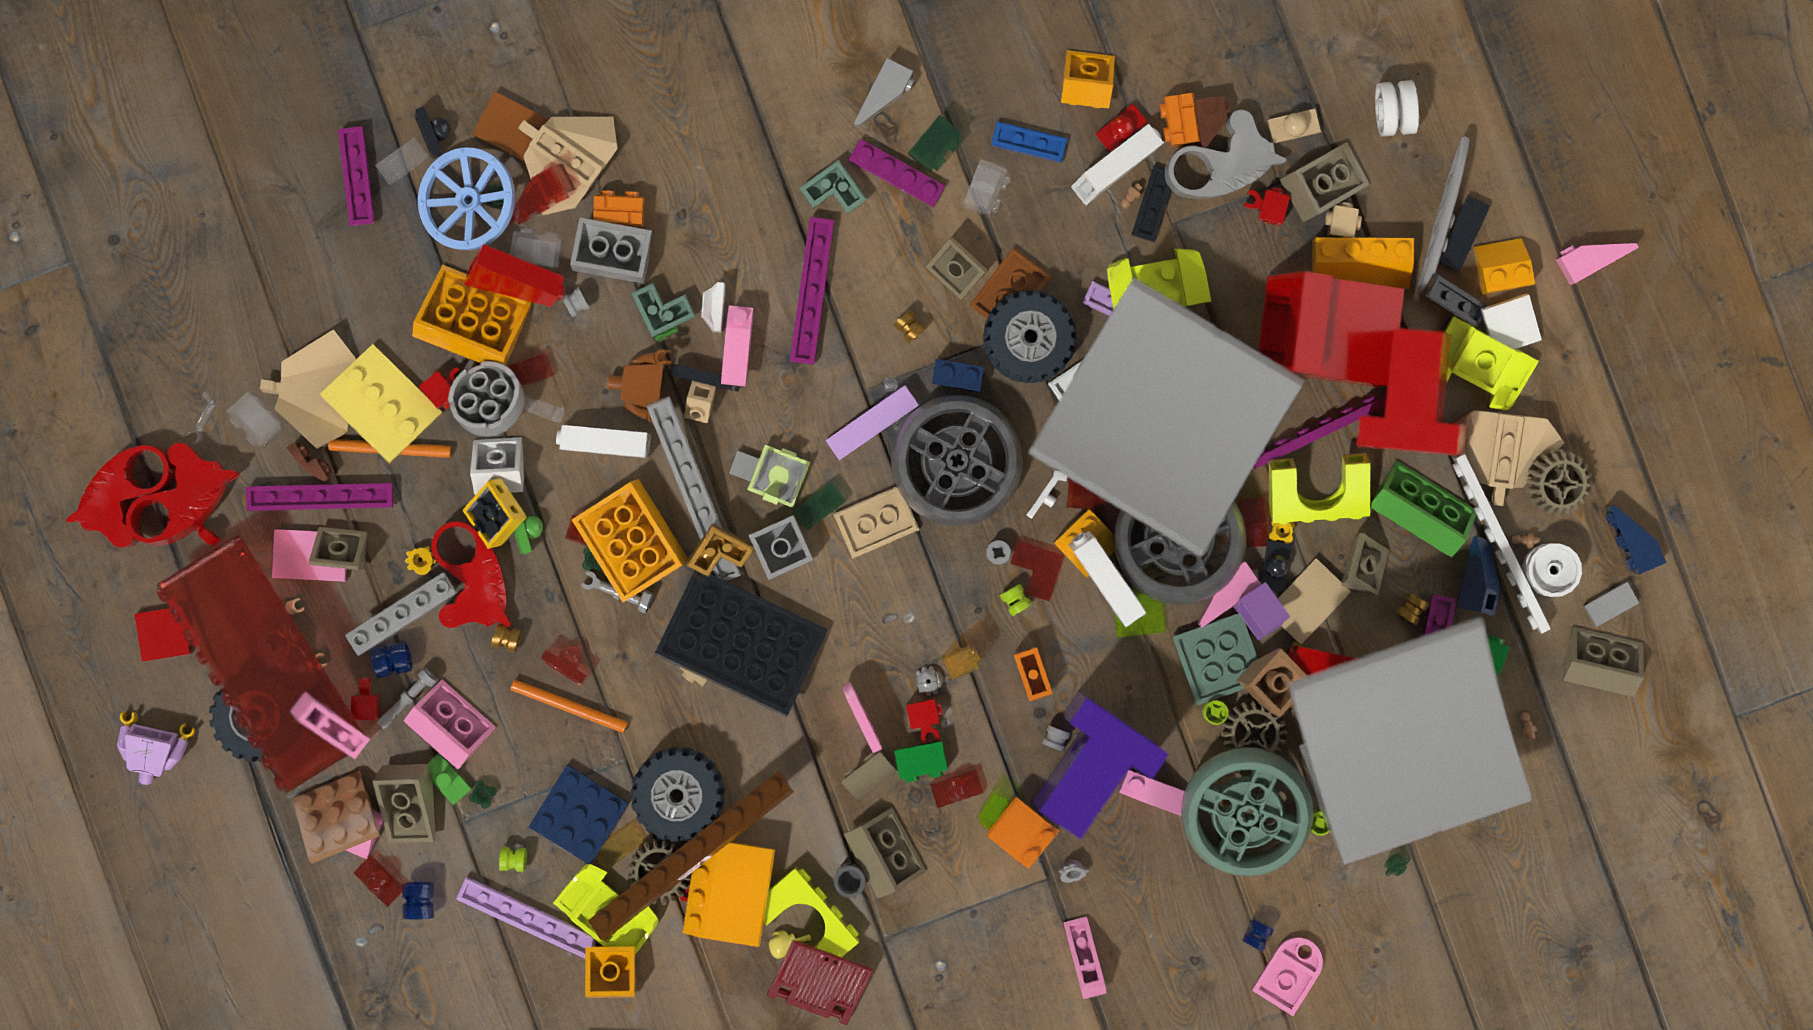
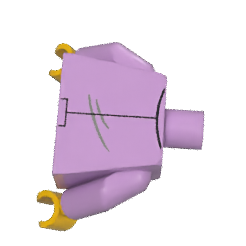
[117,711,196,785]

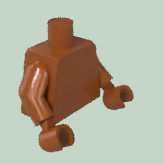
[607,350,671,424]

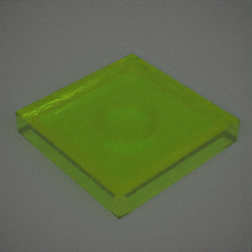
[1113,587,1165,638]

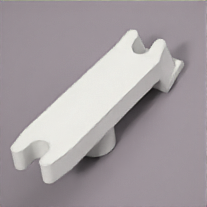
[1027,470,1067,519]

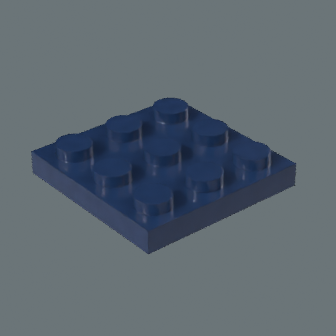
[529,765,629,864]

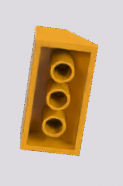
[1312,238,1414,289]

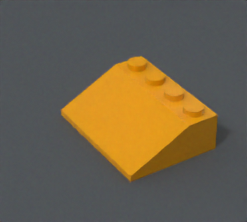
[412,265,532,366]
[572,479,688,602]
[682,841,775,947]

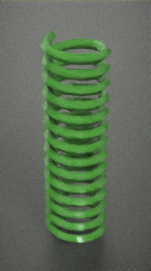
[655,326,680,341]

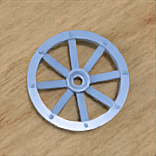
[418,148,515,250]

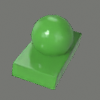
[514,515,543,555]

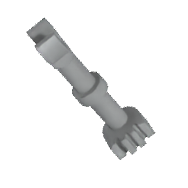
[581,571,654,614]
[377,667,439,729]

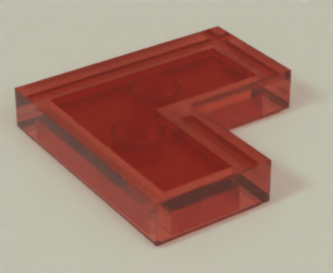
[1010,541,1064,601]

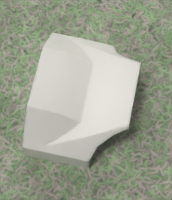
[701,282,726,333]

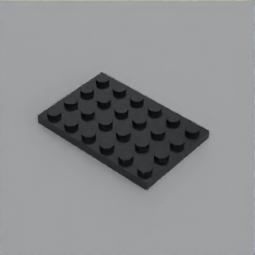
[654,570,828,717]

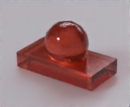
[541,647,587,686]
[930,770,983,808]
[353,855,406,907]

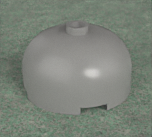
[448,361,525,436]

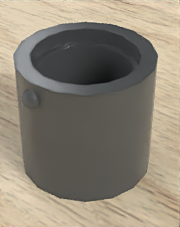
[834,863,866,899]

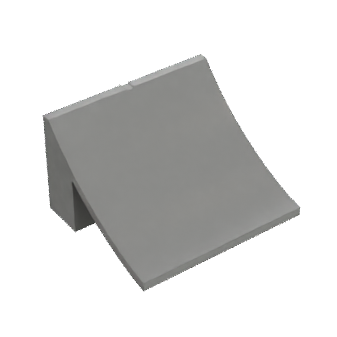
[1029,278,1305,556]
[1288,618,1532,865]

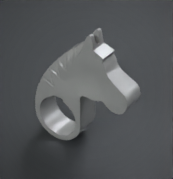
[1165,110,1286,199]

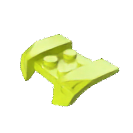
[1107,249,1211,309]
[1444,316,1539,410]
[553,864,658,954]

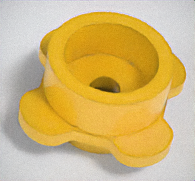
[1269,521,1295,543]

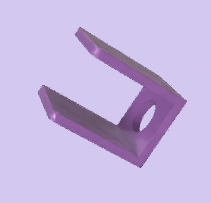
[1234,582,1290,640]

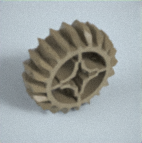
[1526,449,1593,516]
[1221,700,1288,753]
[627,839,692,905]

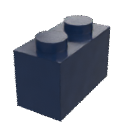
[932,359,984,392]

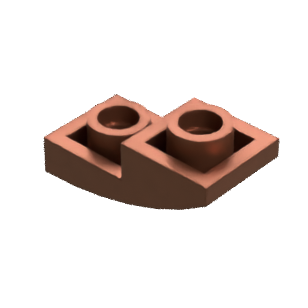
[286,442,332,482]

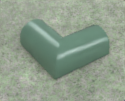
[799,160,867,214]
[631,283,696,338]

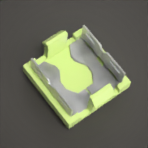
[747,445,810,508]

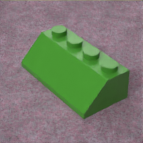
[1370,460,1476,558]

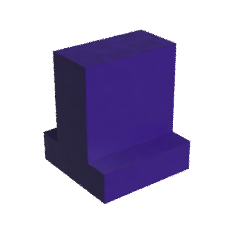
[1033,692,1169,839]

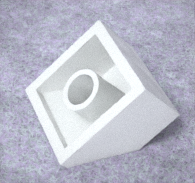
[470,437,524,495]

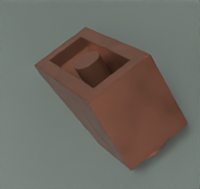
[1194,95,1231,148]

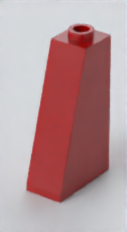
[464,244,566,307]
[1286,645,1361,677]

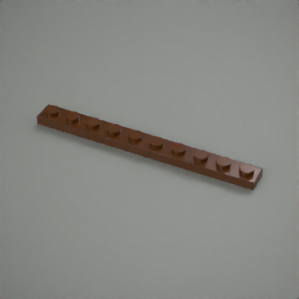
[588,771,794,941]

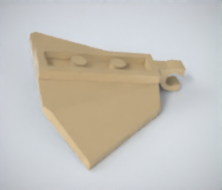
[518,117,618,216]
[260,329,356,448]
[1452,410,1564,506]

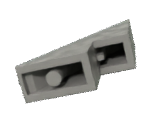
[345,572,457,656]

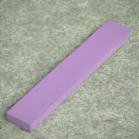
[456,876,597,958]

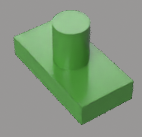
[427,753,473,805]

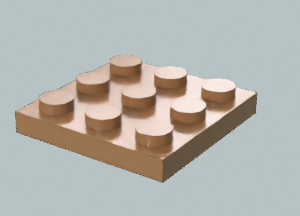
[293,771,380,864]

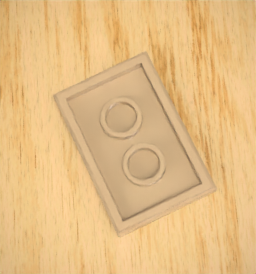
[833,487,919,559]
[1277,558,1351,644]

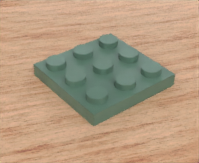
[1172,613,1258,706]

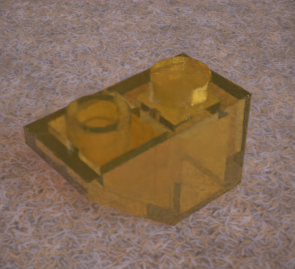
[941,645,981,680]

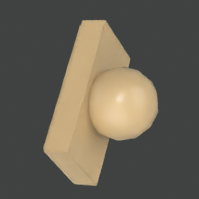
[1267,109,1321,144]

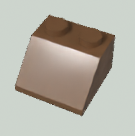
[1237,648,1308,717]

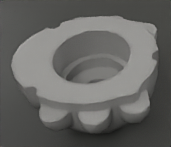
[916,666,944,696]
[1059,860,1089,883]

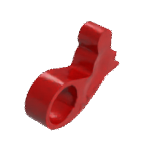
[126,443,240,546]
[66,445,176,547]
[432,521,511,628]

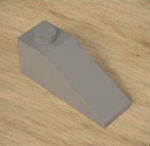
[854,58,915,129]

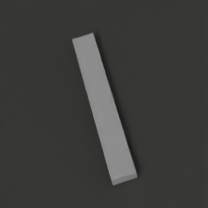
[647,396,741,581]

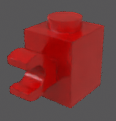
[1243,187,1290,226]
[419,367,460,410]
[351,678,380,720]
[906,698,943,744]

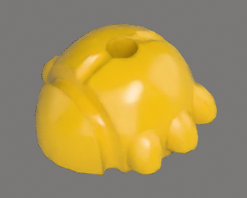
[405,546,436,575]

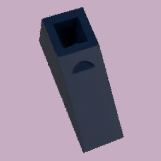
[1605,505,1667,574]
[1457,536,1500,616]

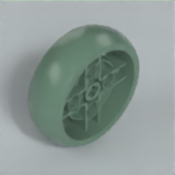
[1181,747,1314,877]

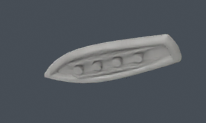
[1417,136,1470,296]

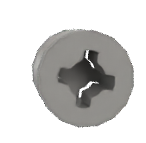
[562,287,590,317]
[986,540,1011,564]
[1042,725,1071,752]

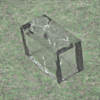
[963,159,1010,217]
[510,228,564,269]
[227,391,286,448]

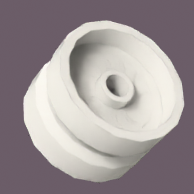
[1375,80,1419,137]
[1522,543,1582,597]

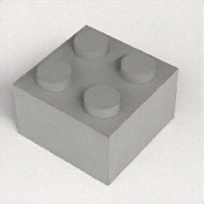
[749,515,814,580]

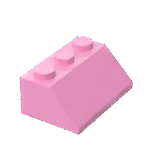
[404,680,496,769]

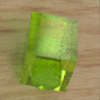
[977,791,1011,830]

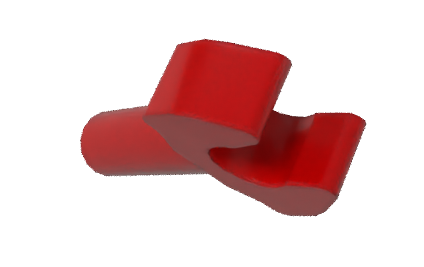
[196,524,221,547]

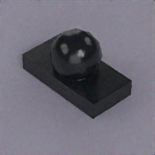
[414,106,451,159]
[1260,540,1292,592]

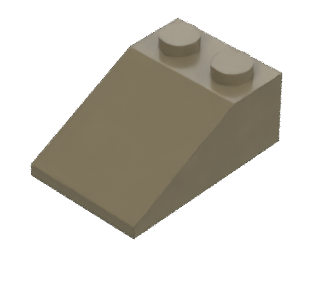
[1280,142,1370,222]
[373,764,436,843]

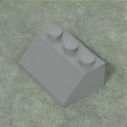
[570,218,652,284]

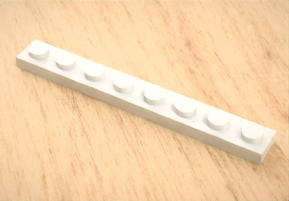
[1452,454,1550,633]

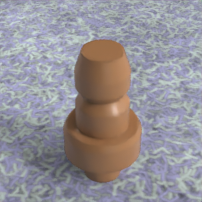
[1120,183,1143,209]
[1512,533,1540,548]
[1520,712,1537,740]

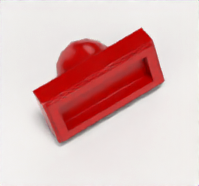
[1095,104,1148,153]

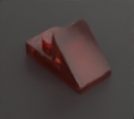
[508,353,555,388]
[1239,498,1268,547]

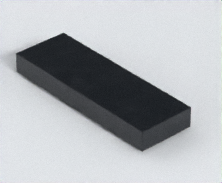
[1131,165,1176,243]
[1438,195,1490,272]
[1421,273,1488,328]

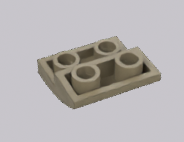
[842,752,898,801]

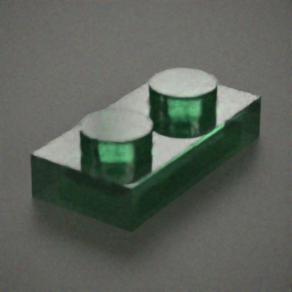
[793,482,846,531]

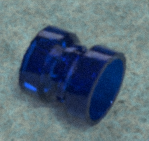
[1242,919,1274,951]

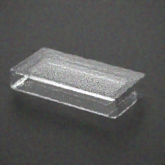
[375,137,430,186]

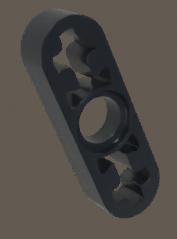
[670,364,740,392]

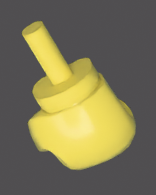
[769,930,811,959]

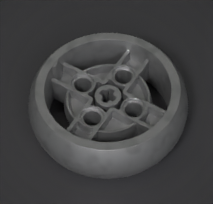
[891,395,1023,526]
[1114,500,1246,605]

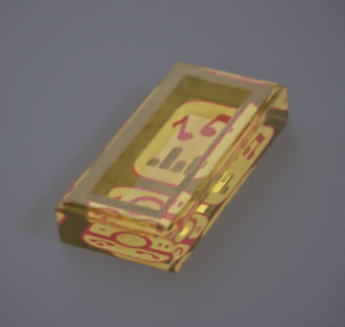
[596,823,645,871]

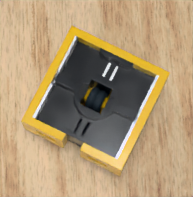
[463,478,527,549]

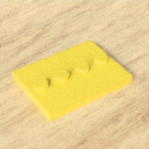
[320,344,442,464]

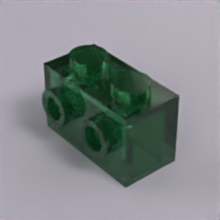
[908,115,962,174]

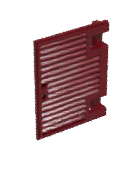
[767,939,874,1025]

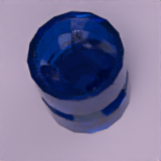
[371,641,413,679]
[402,882,434,920]

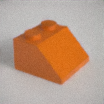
[986,797,1059,869]

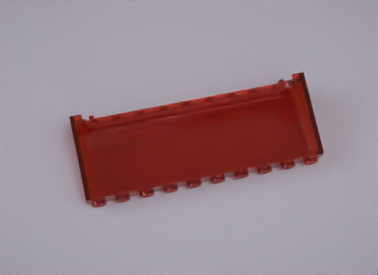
[156,535,364,794]

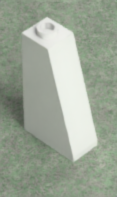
[1071,124,1164,205]
[556,425,651,458]
[1069,531,1146,627]

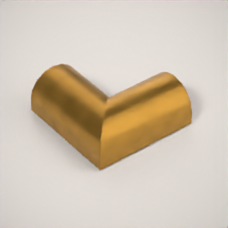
[687,524,754,576]

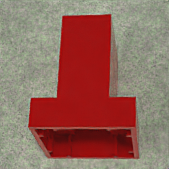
[1258,272,1404,387]
[1357,328,1467,455]

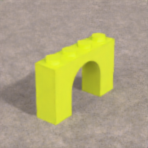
[1269,453,1370,524]
[764,866,859,963]

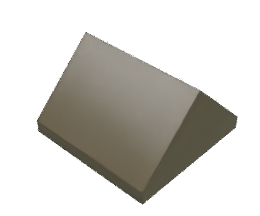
[926,237,987,300]
[309,527,367,570]
[1341,533,1389,596]

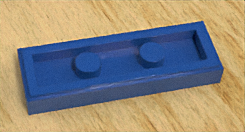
[991,121,1068,163]

